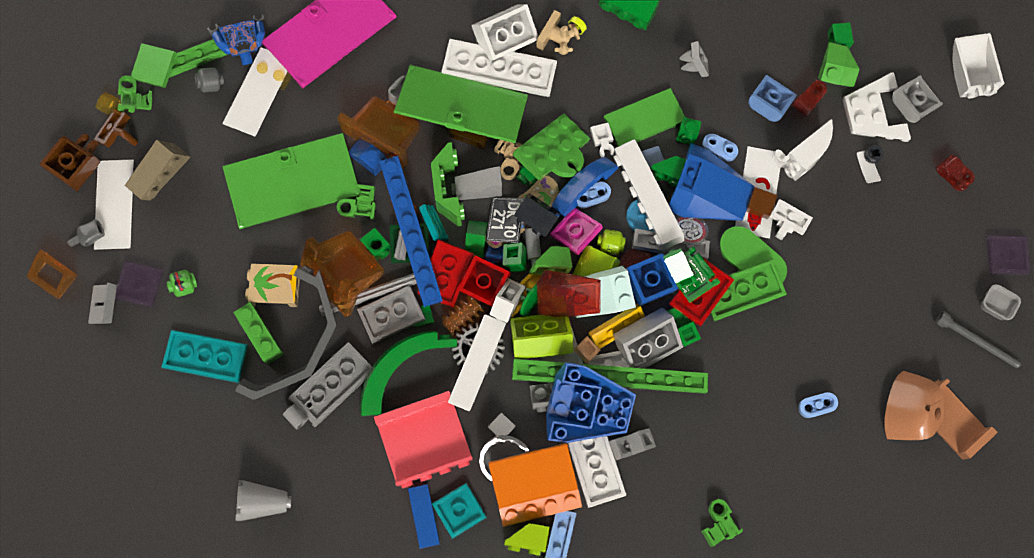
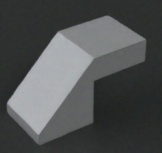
[609,428,656,460]

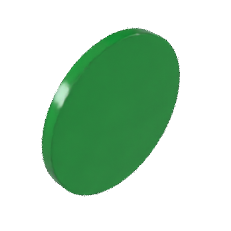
[520,282,545,317]

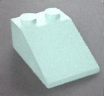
[567,266,636,318]

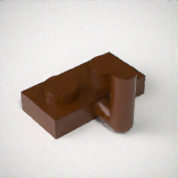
[94,109,138,148]

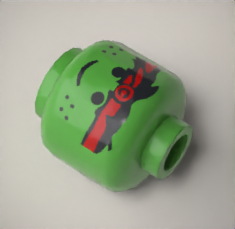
[166,269,197,297]

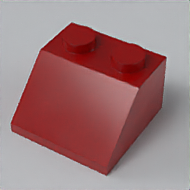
[458,255,511,306]

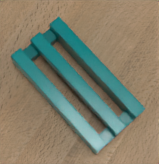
[419,204,449,242]

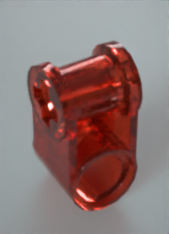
[792,81,827,117]
[936,155,975,191]

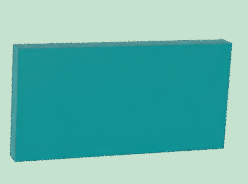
[161,330,248,383]

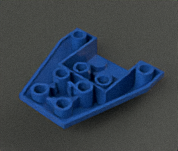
[668,143,755,221]
[546,362,636,443]

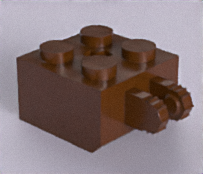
[39,133,101,191]

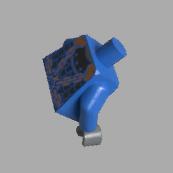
[207,14,265,66]

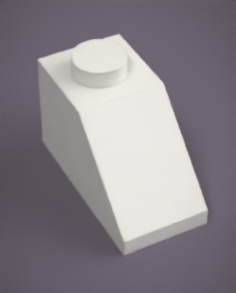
[490,278,526,323]

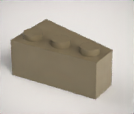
[124,140,191,200]

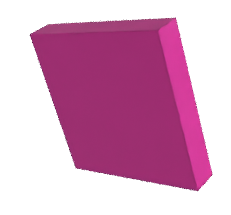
[550,208,603,255]

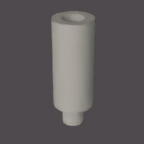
[525,228,541,266]

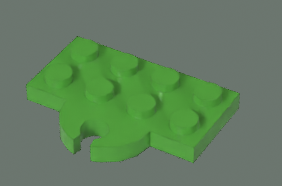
[513,114,590,181]

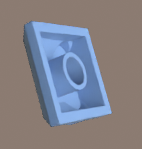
[748,75,797,122]

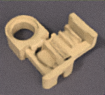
[494,140,522,180]

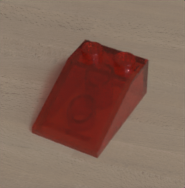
[537,270,601,318]

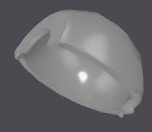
[479,435,529,481]

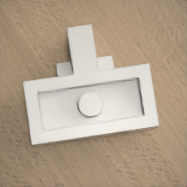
[770,199,813,240]

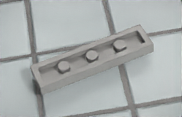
[632,229,710,260]

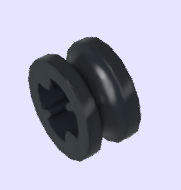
[864,145,884,164]

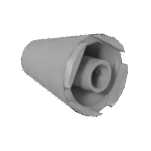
[236,480,291,521]

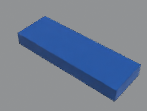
[408,484,440,549]

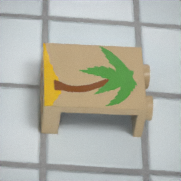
[245,264,300,307]

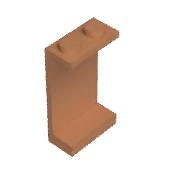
[925,379,998,460]

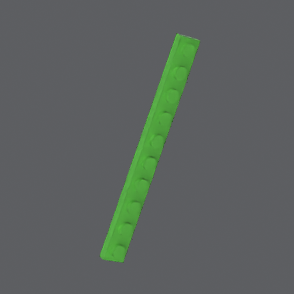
[512,359,708,394]

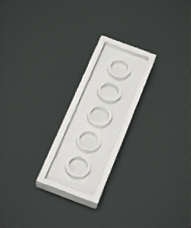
[442,39,557,97]

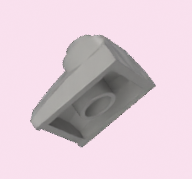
[892,75,943,123]

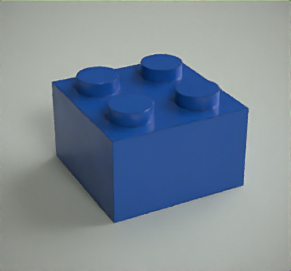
[626,253,678,306]

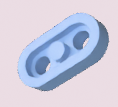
[702,134,738,162]
[577,182,611,208]
[798,392,838,418]

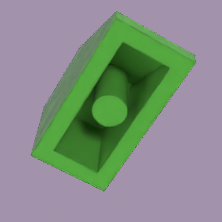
[529,246,572,277]

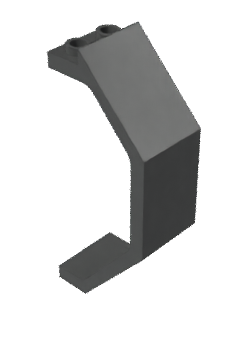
[235,265,337,400]

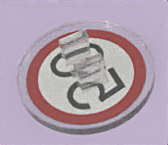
[675,216,709,245]

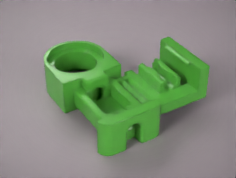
[117,76,152,113]
[337,184,376,220]
[701,499,743,547]

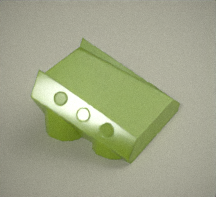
[570,246,620,280]

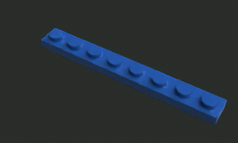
[380,156,443,307]

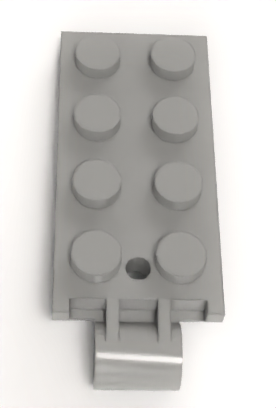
[283,342,372,430]

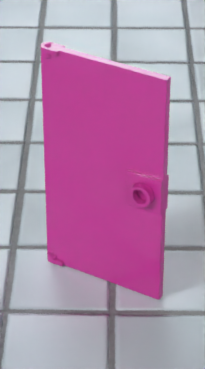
[262,0,396,88]

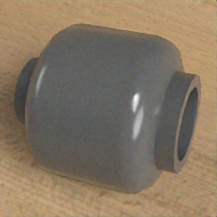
[194,68,224,93]

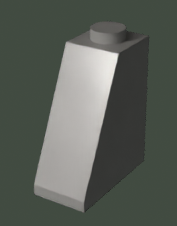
[451,166,502,200]

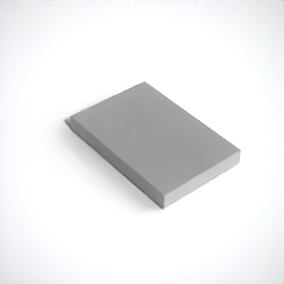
[357,285,426,345]

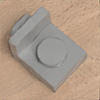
[530,383,551,412]

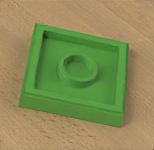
[131,44,177,88]

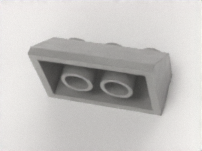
[613,308,683,369]

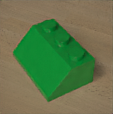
[599,0,660,30]

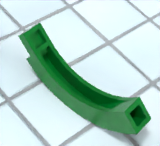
[359,331,457,416]

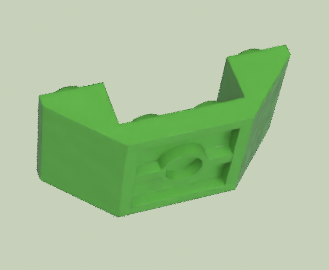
[431,142,465,226]

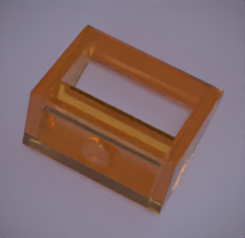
[27,250,78,299]

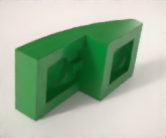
[666,307,701,347]

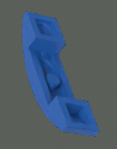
[552,157,618,217]

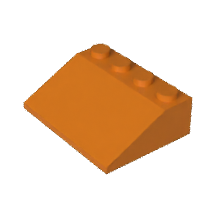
[488,443,582,527]

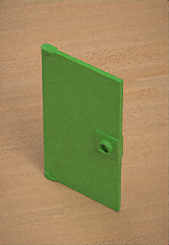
[394,65,528,143]
[222,133,360,229]

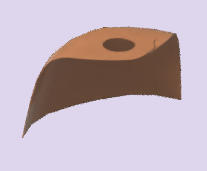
[885,371,944,440]

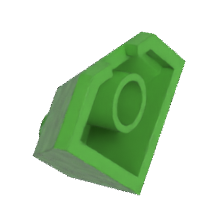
[818,42,859,87]

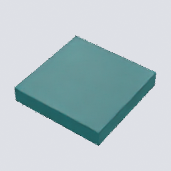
[432,483,487,539]

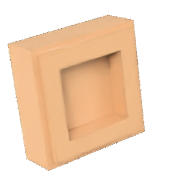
[573,336,600,364]

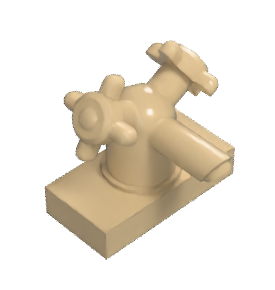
[536,10,580,55]

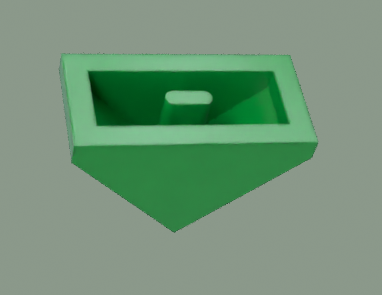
[465,220,488,259]

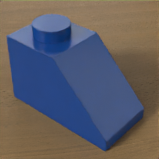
[348,139,387,176]

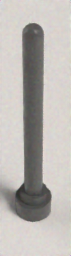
[935,311,1021,368]

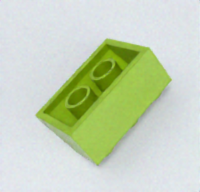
[510,312,574,360]

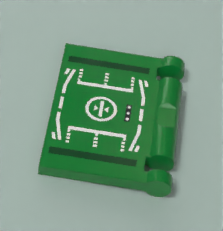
[680,247,720,303]

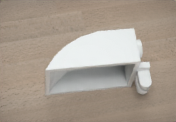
[953,33,1004,98]
[772,119,833,181]

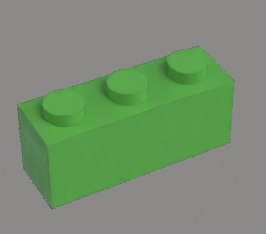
[233,302,284,365]

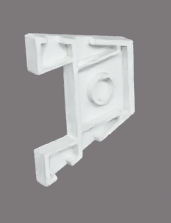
[843,73,911,142]

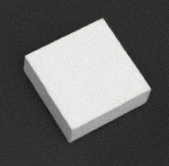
[488,413,516,436]

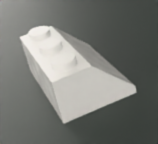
[471,4,538,60]

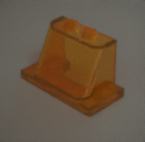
[337,96,420,168]
[300,230,384,318]

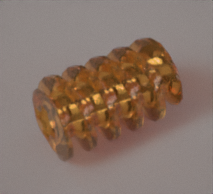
[442,295,484,337]

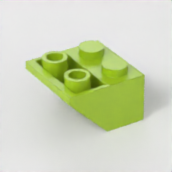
[504,524,549,555]

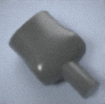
[67,219,105,247]

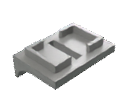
[88,283,117,324]

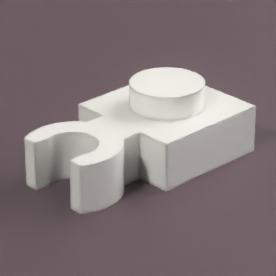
[590,123,614,158]

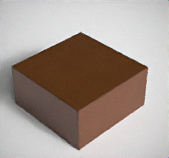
[746,187,777,219]

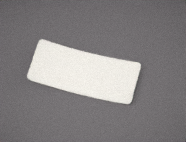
[857,151,881,183]

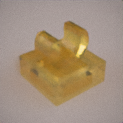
[95,92,121,116]

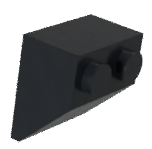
[514,193,561,237]

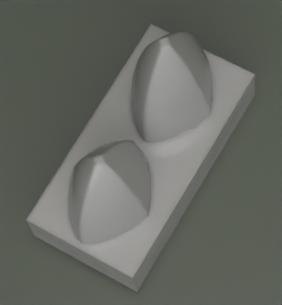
[679,41,709,77]

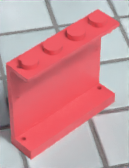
[374,391,473,488]

